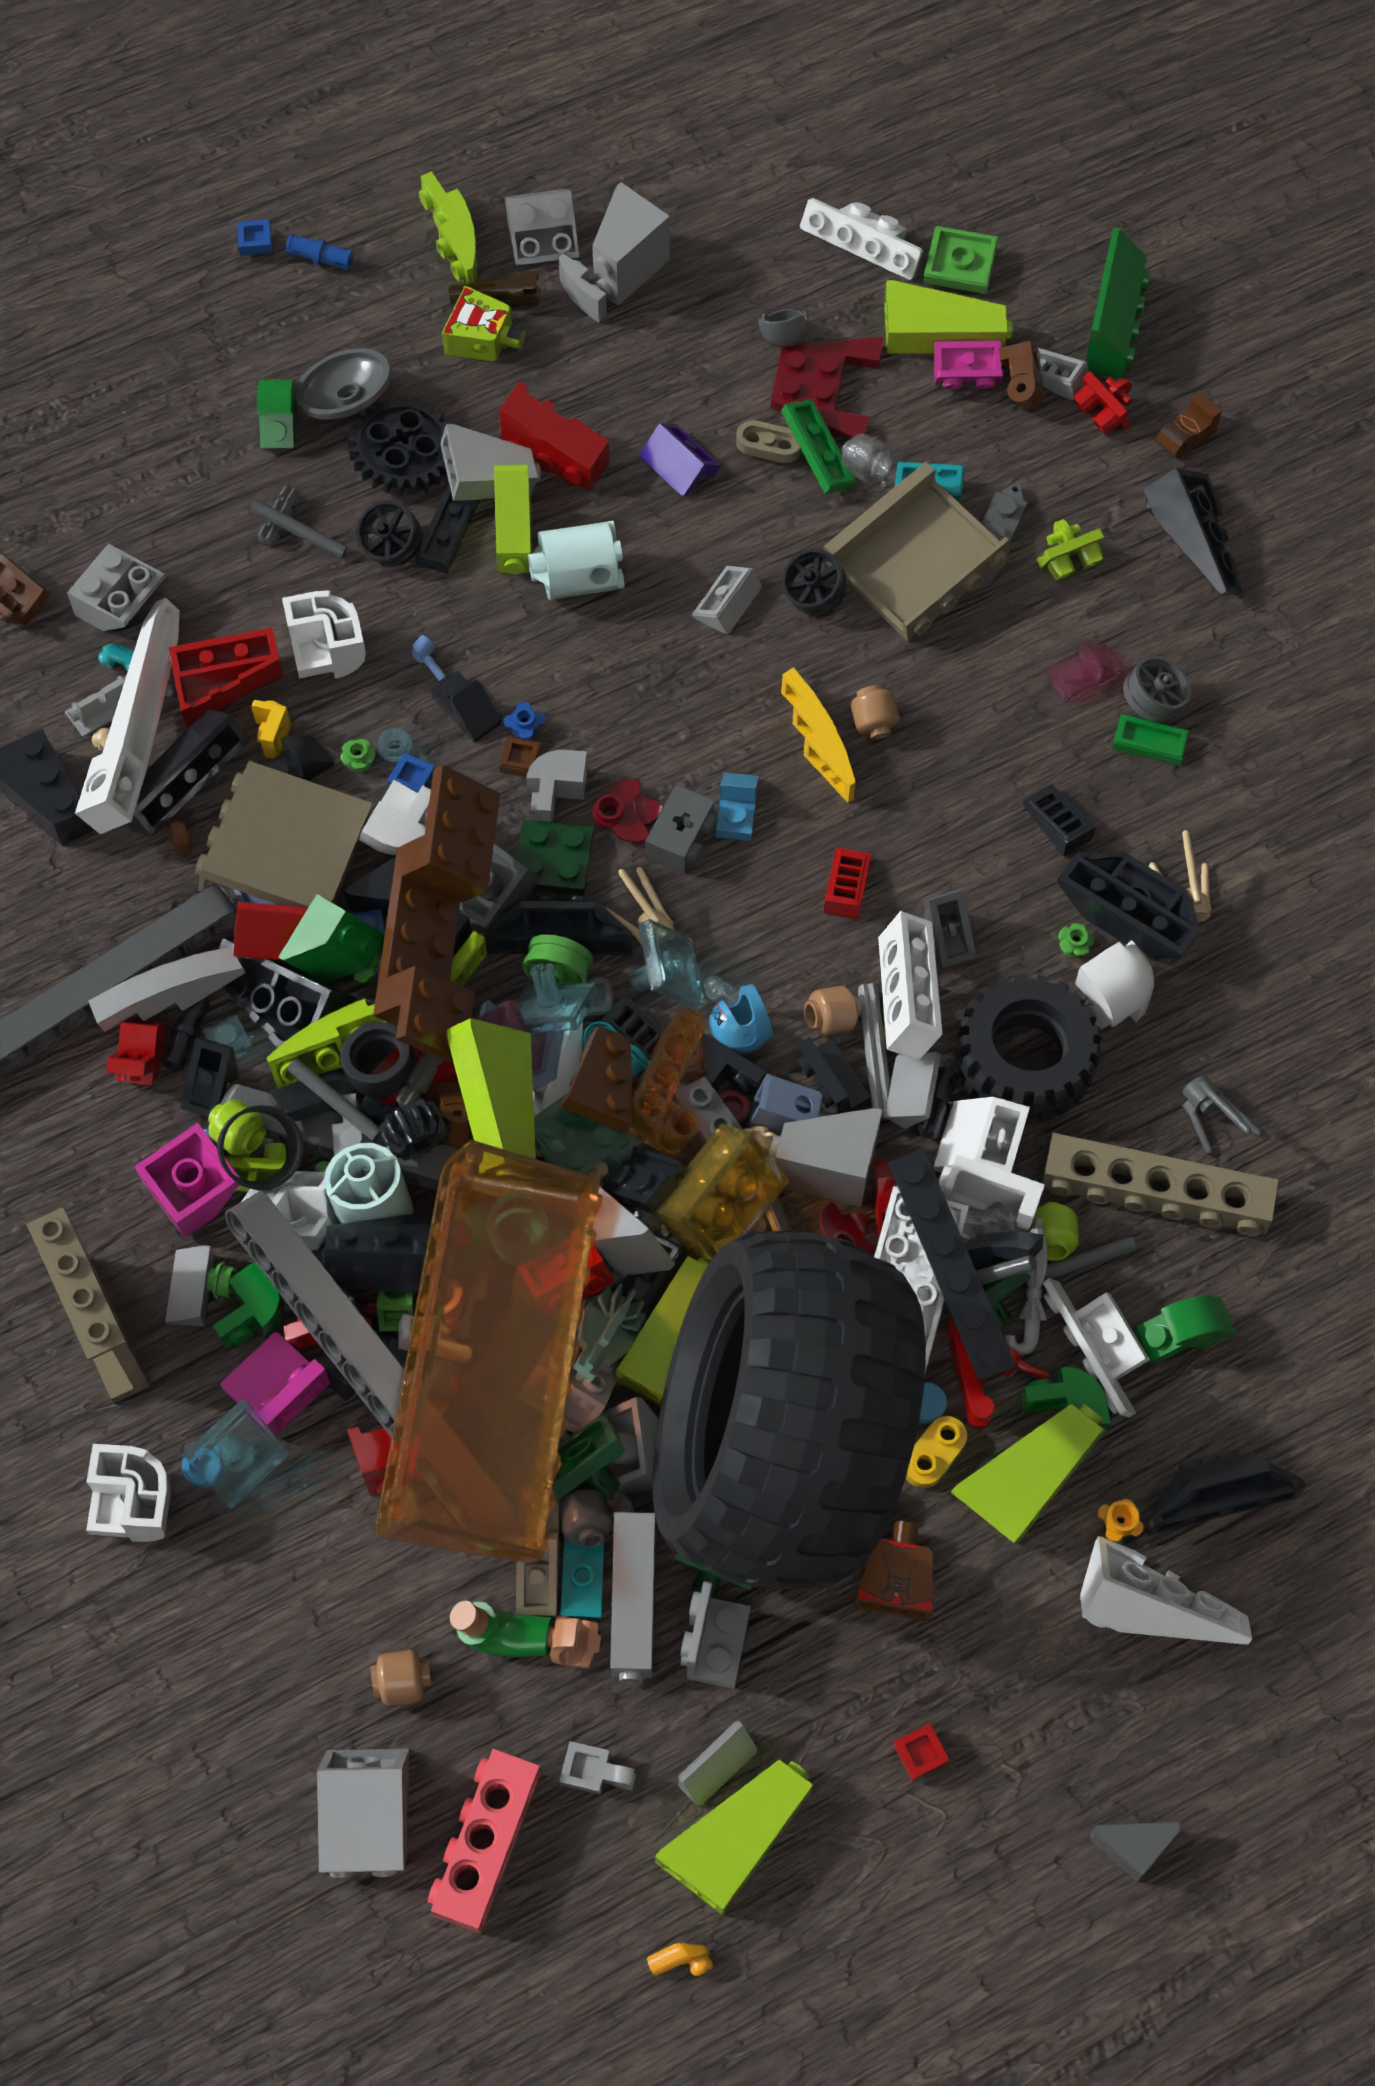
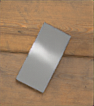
[559,254,607,322]

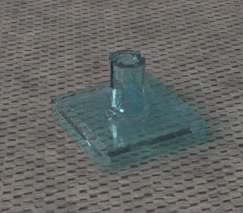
[630,919,705,1009]
[504,963,598,1033]
[183,1399,290,1509]

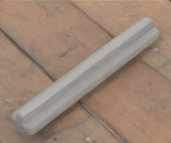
[858,983,890,1121]

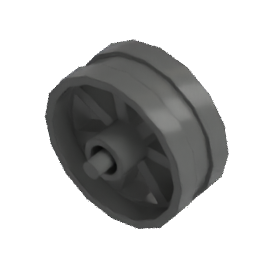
[1123,656,1191,723]

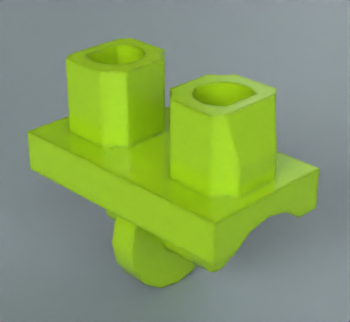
[1036,519,1104,581]
[224,1143,287,1193]

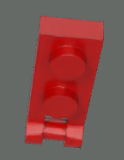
[945,1316,994,1429]

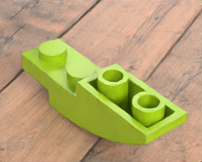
[419,171,478,283]
[267,999,386,1088]

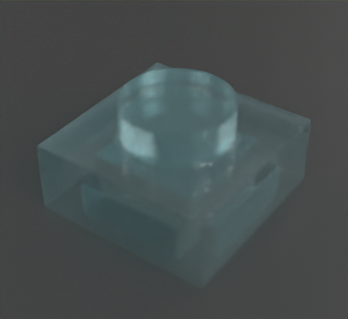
[203,1015,254,1058]

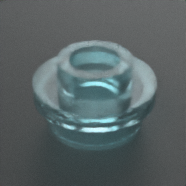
[377,728,413,762]

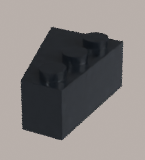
[0,729,95,846]
[324,1210,444,1294]

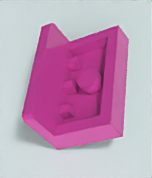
[934,341,1003,389]

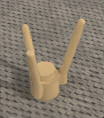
[1149,830,1212,923]
[606,867,675,947]

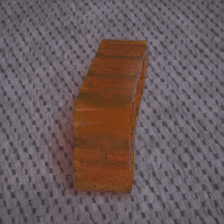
[627,1008,706,1156]

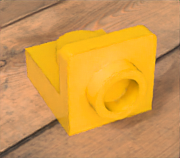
[251,700,291,759]

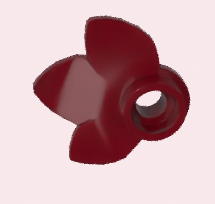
[592,779,663,843]
[820,1202,877,1257]

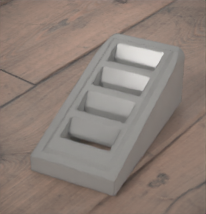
[1037,347,1089,401]

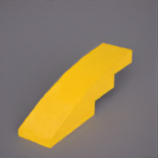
[781,667,856,803]

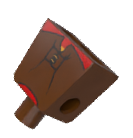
[854,1521,934,1622]

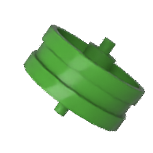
[523,935,593,991]

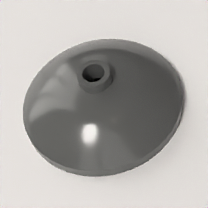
[295,348,392,420]

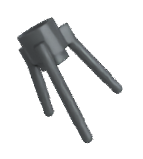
[1182,1075,1262,1155]

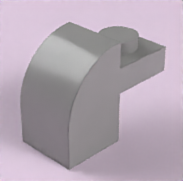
[526,750,588,822]

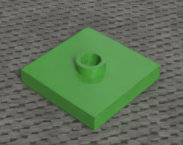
[923,226,999,294]

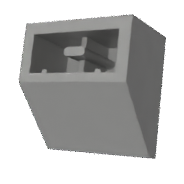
[505,189,579,266]
[67,543,165,631]

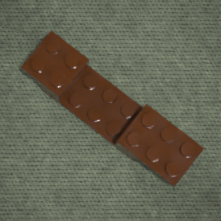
[373,765,500,1064]

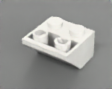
[933,1097,1030,1173]

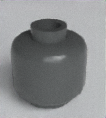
[559,1486,613,1548]

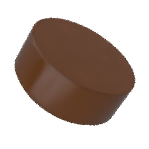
[167,818,192,856]

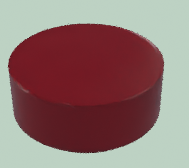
[719,1090,750,1126]

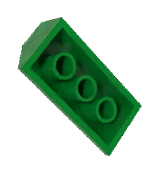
[1085,227,1151,379]

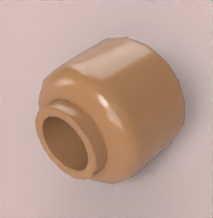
[851,685,900,740]
[804,986,861,1036]
[370,1649,432,1707]

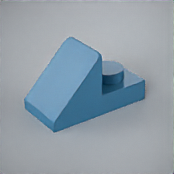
[716,772,759,841]

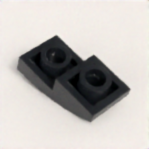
[965,1231,1044,1270]

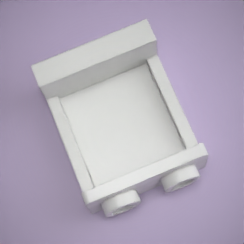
[939,1154,1045,1232]

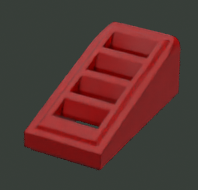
[823,847,871,919]

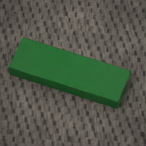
[781,399,856,494]

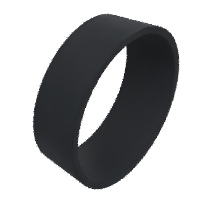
[217,1105,303,1190]

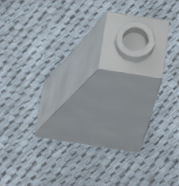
[610,1512,656,1684]

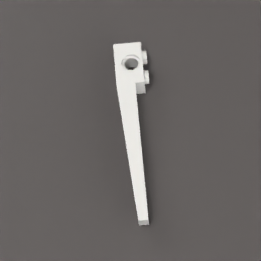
[75,598,179,834]

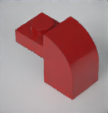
[106,1017,167,1086]

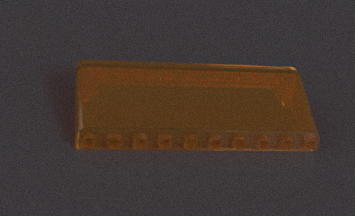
[376,1140,602,1564]

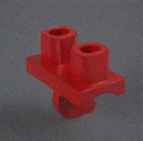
[1073,371,1133,436]

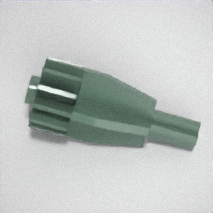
[573,1284,646,1382]

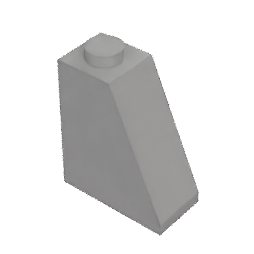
[440,424,541,501]

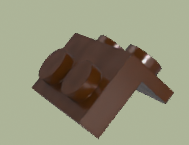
[0,552,50,626]

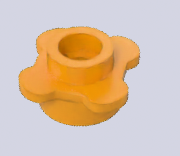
[1098,1499,1144,1542]

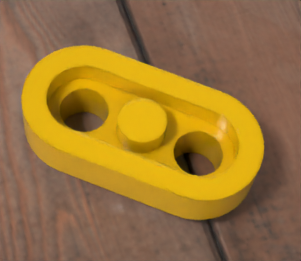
[906,1416,967,1488]

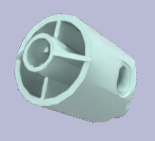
[528,521,624,600]
[324,1143,414,1224]

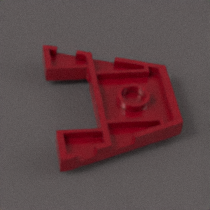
[771,337,884,448]

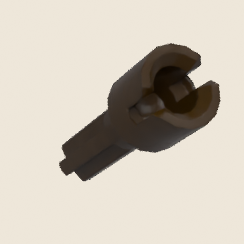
[449,270,541,306]

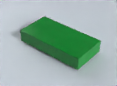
[1112,714,1189,766]

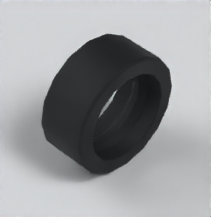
[340,1022,416,1097]

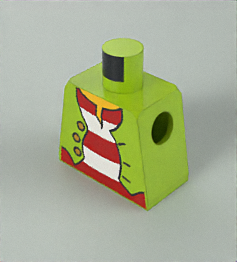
[442,286,525,362]

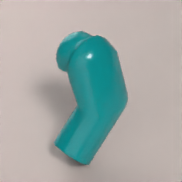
[98,643,134,672]

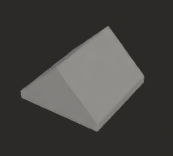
[591,1187,675,1276]

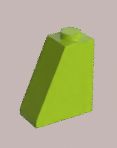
[494,464,532,575]

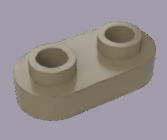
[736,420,801,463]

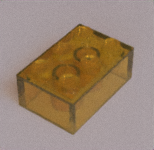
[655,1123,790,1263]

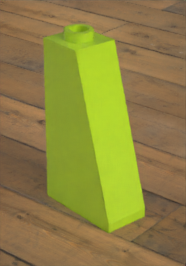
[884,280,1013,354]
[447,1018,536,1177]
[616,1256,710,1407]
[951,1404,1106,1544]
[655,1759,813,1915]

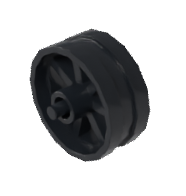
[356,500,422,567]
[781,549,848,616]

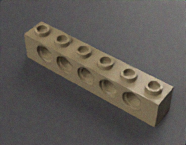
[1042,1133,1278,1236]

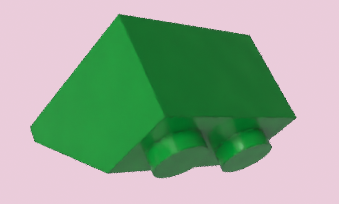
[279,894,385,984]

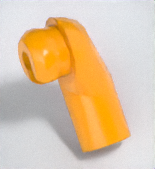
[647,1942,713,1977]

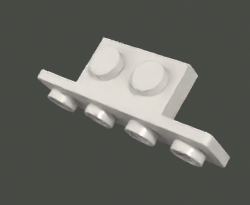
[800,198,923,280]
[1043,1278,1150,1417]

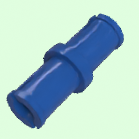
[286,233,354,271]

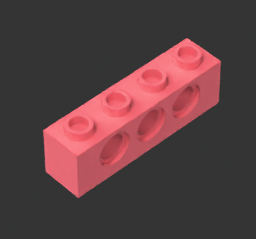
[427,1749,541,1934]

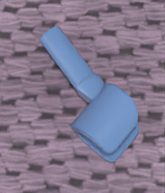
[412,635,447,682]

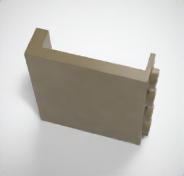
[824,461,1010,642]
[195,761,372,908]
[26,1207,150,1404]

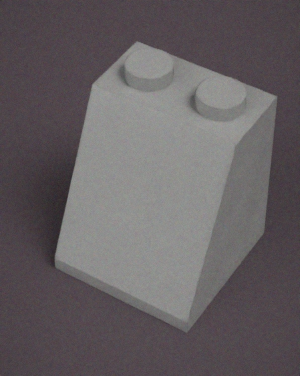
[592,182,670,306]
[768,1108,882,1207]
[317,1748,409,1878]

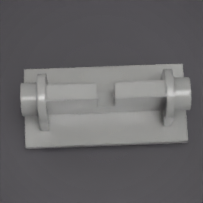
[65,676,126,738]

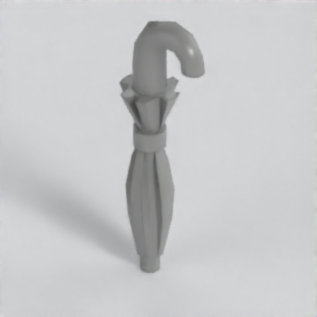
[1005,1218,1047,1356]

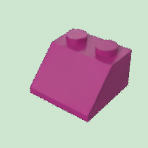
[134,1123,240,1239]

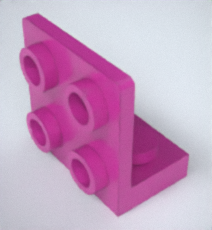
[221,1332,330,1438]

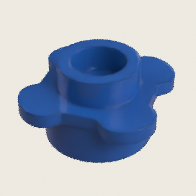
[503,702,546,740]

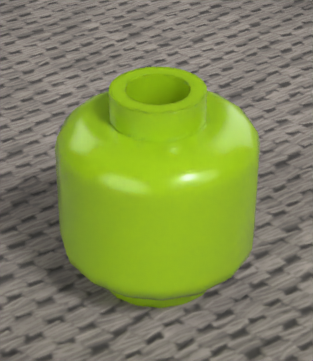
[208,1099,266,1156]
[1029,1202,1079,1261]

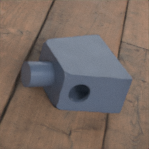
[747,1074,836,1136]

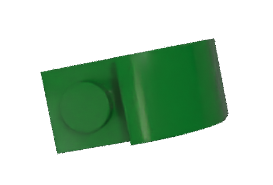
[257,379,298,448]
[212,1262,284,1350]
[1136,1295,1235,1363]
[1020,1367,1111,1435]

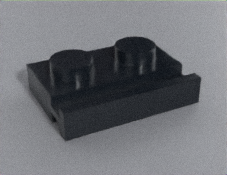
[602,1146,687,1213]

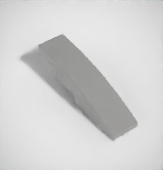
[88,946,246,1032]

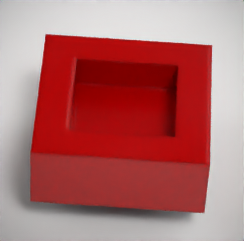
[893,1723,950,1782]

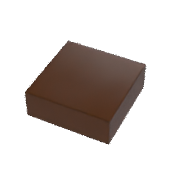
[499,736,542,777]

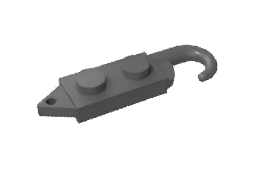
[976,482,1028,590]

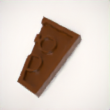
[560,1025,633,1133]

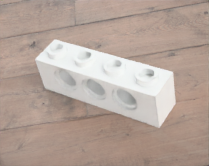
[878,911,942,1060]

